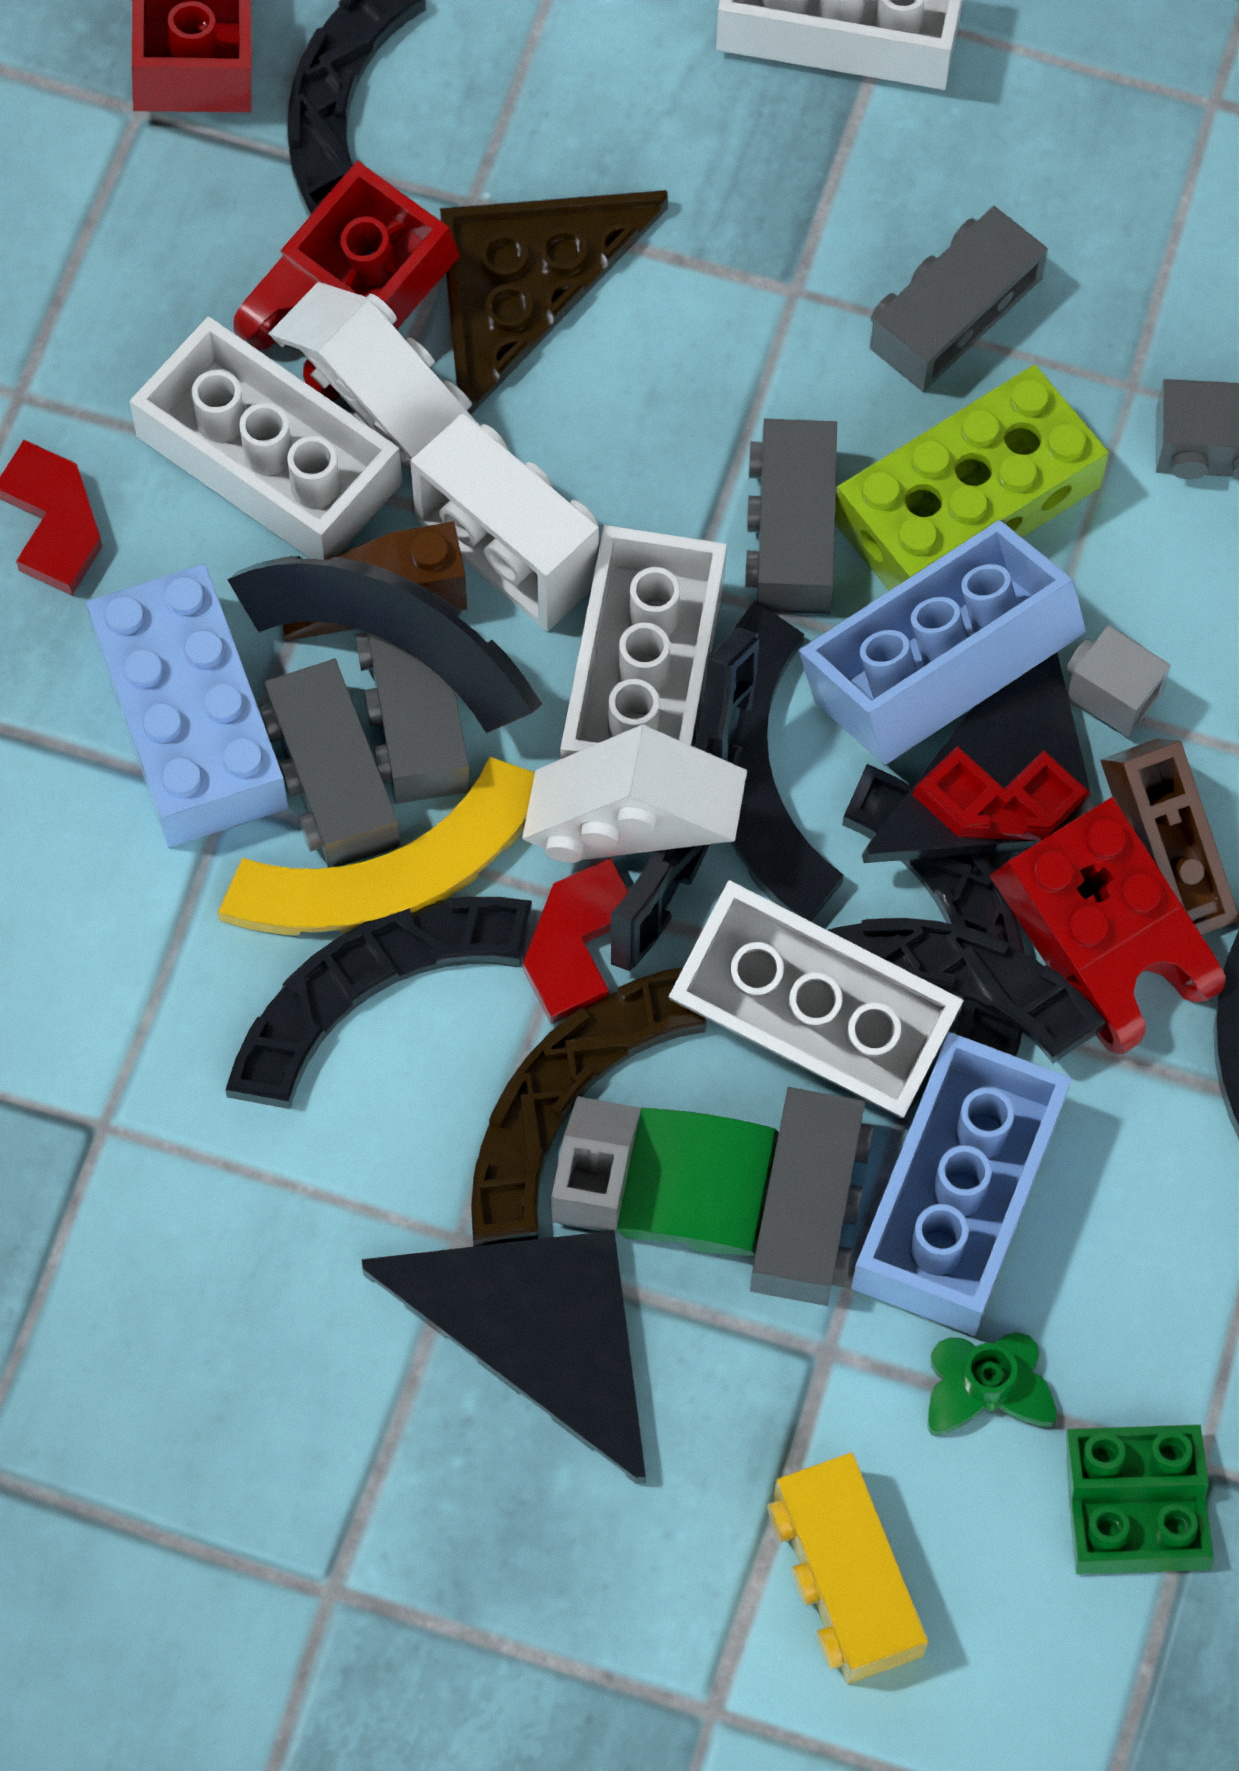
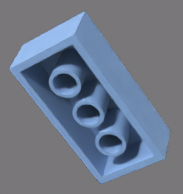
[798,520,1086,766]
[86,564,288,848]
[851,1032,1072,1336]

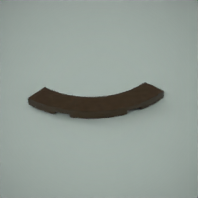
[471,967,706,1246]

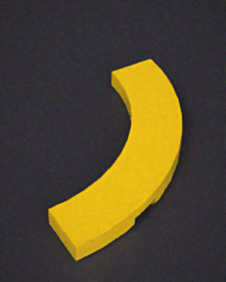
[218,757,535,936]

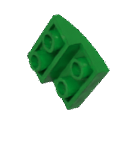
[616,1107,779,1256]
[1066,1424,1214,1575]

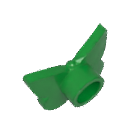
[927,1332,1057,1436]

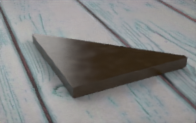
[440,190,668,415]

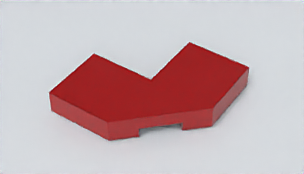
[0,440,102,595]
[912,746,1090,841]
[523,858,628,1024]

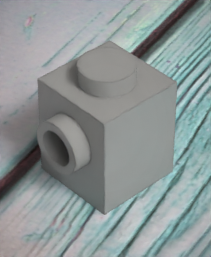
[1066,625,1171,737]

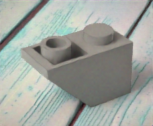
[551,1096,641,1234]

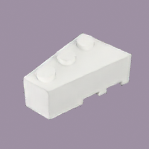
[269,282,480,472]
[522,724,747,863]

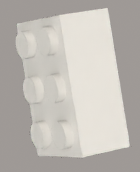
[410,413,599,632]

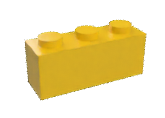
[767,1452,928,1685]

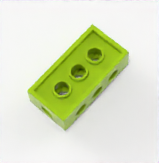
[835,364,1109,591]

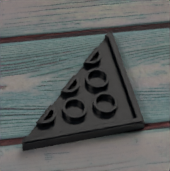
[862,652,1094,863]
[362,1230,646,1484]

